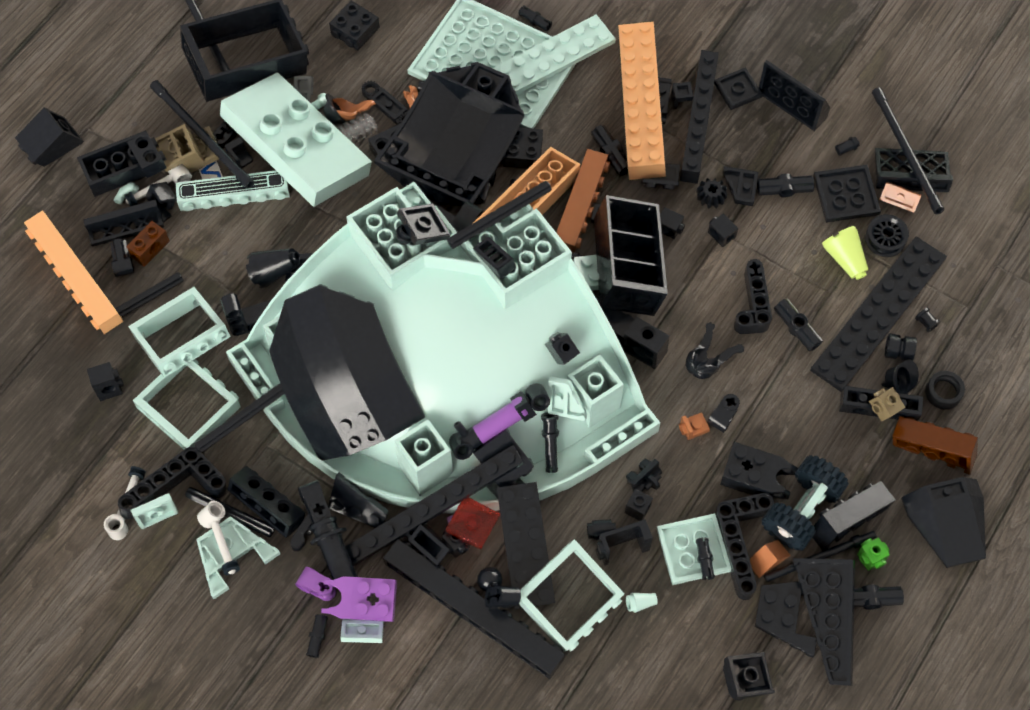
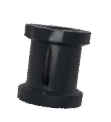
[915,307,941,333]

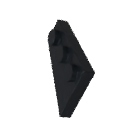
[328,472,389,528]

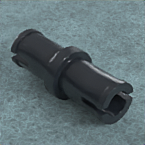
[518,5,552,32]
[696,537,715,580]
[306,614,328,658]

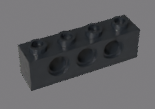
[839,386,923,421]
[228,466,305,538]

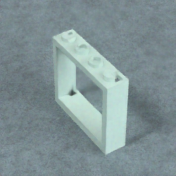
[128,287,231,378]
[133,359,241,450]
[519,539,624,652]

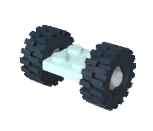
[762,455,849,551]

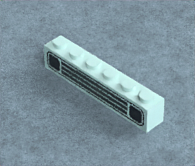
[176,170,290,211]

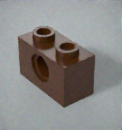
[126,221,170,267]

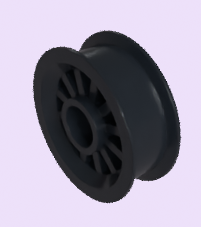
[865,214,909,257]

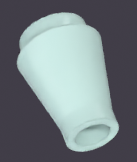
[626,593,657,613]

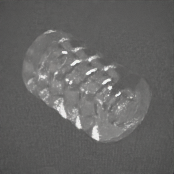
[337,113,379,144]

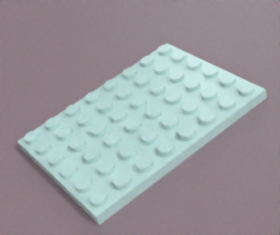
[408,0,576,129]

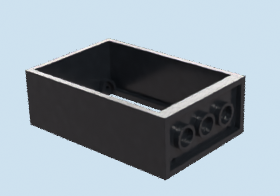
[180,0,309,102]

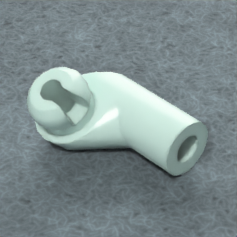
[311,93,327,110]
[114,182,139,205]

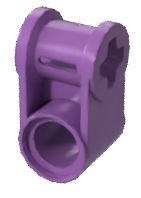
[295,567,336,601]

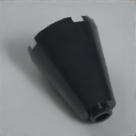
[246,248,300,288]

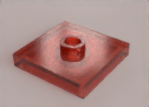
[445,497,500,550]

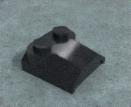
[723,652,775,701]

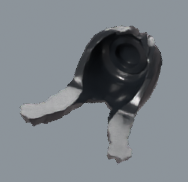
[685,322,744,379]

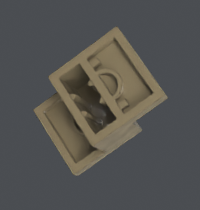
[155,124,219,173]

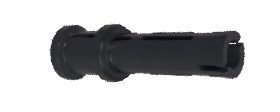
[541,412,559,473]

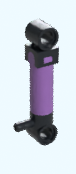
[449,383,550,460]

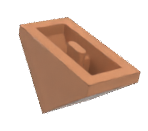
[750,540,791,579]

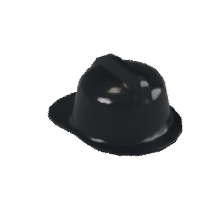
[881,359,919,394]

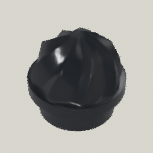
[396,224,412,245]

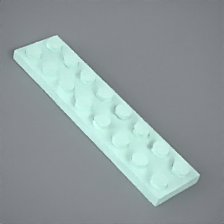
[493,14,616,94]

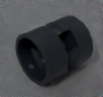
[884,333,917,361]

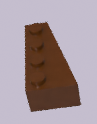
[892,417,978,475]

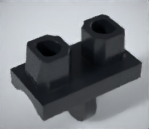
[626,458,662,492]

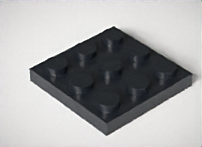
[813,165,881,223]

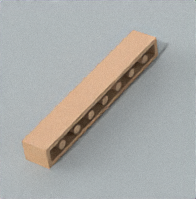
[24,210,124,334]

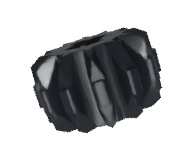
[696,177,728,209]

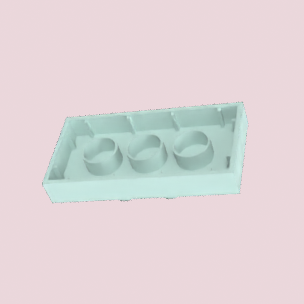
[220,72,372,207]

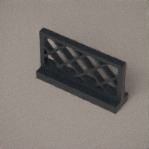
[874,148,953,192]

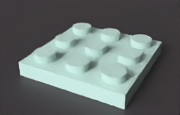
[656,513,732,585]

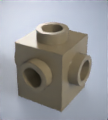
[869,387,905,421]

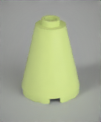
[822,226,868,280]

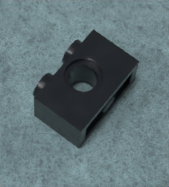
[87,362,124,401]

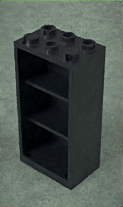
[594,195,668,316]

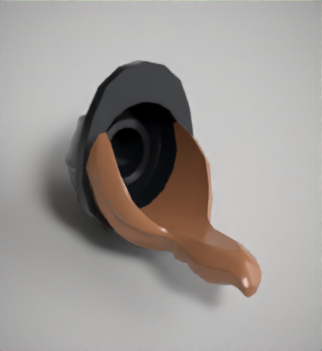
[324,93,375,125]

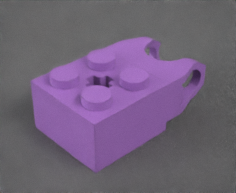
[321,576,397,622]

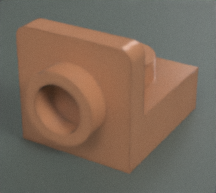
[679,413,710,440]

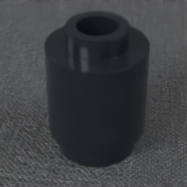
[587,519,616,541]

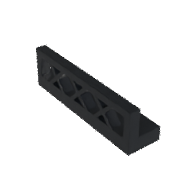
[83,200,164,247]

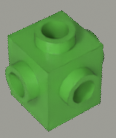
[857,538,890,571]

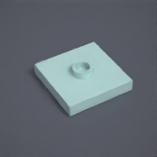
[131,493,179,529]

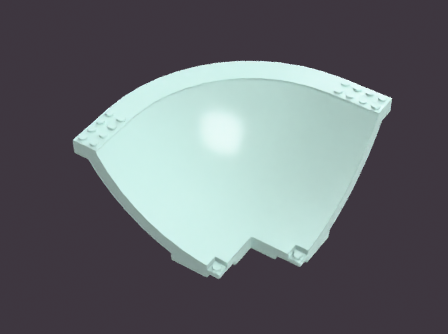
[226,182,660,514]

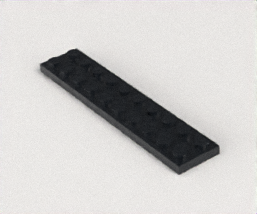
[810,236,947,392]

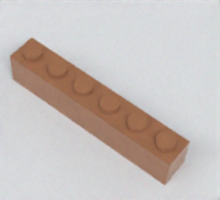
[556,149,610,253]

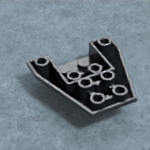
[901,477,986,568]

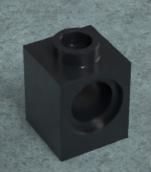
[660,207,685,240]
[708,213,738,247]
[625,489,653,521]

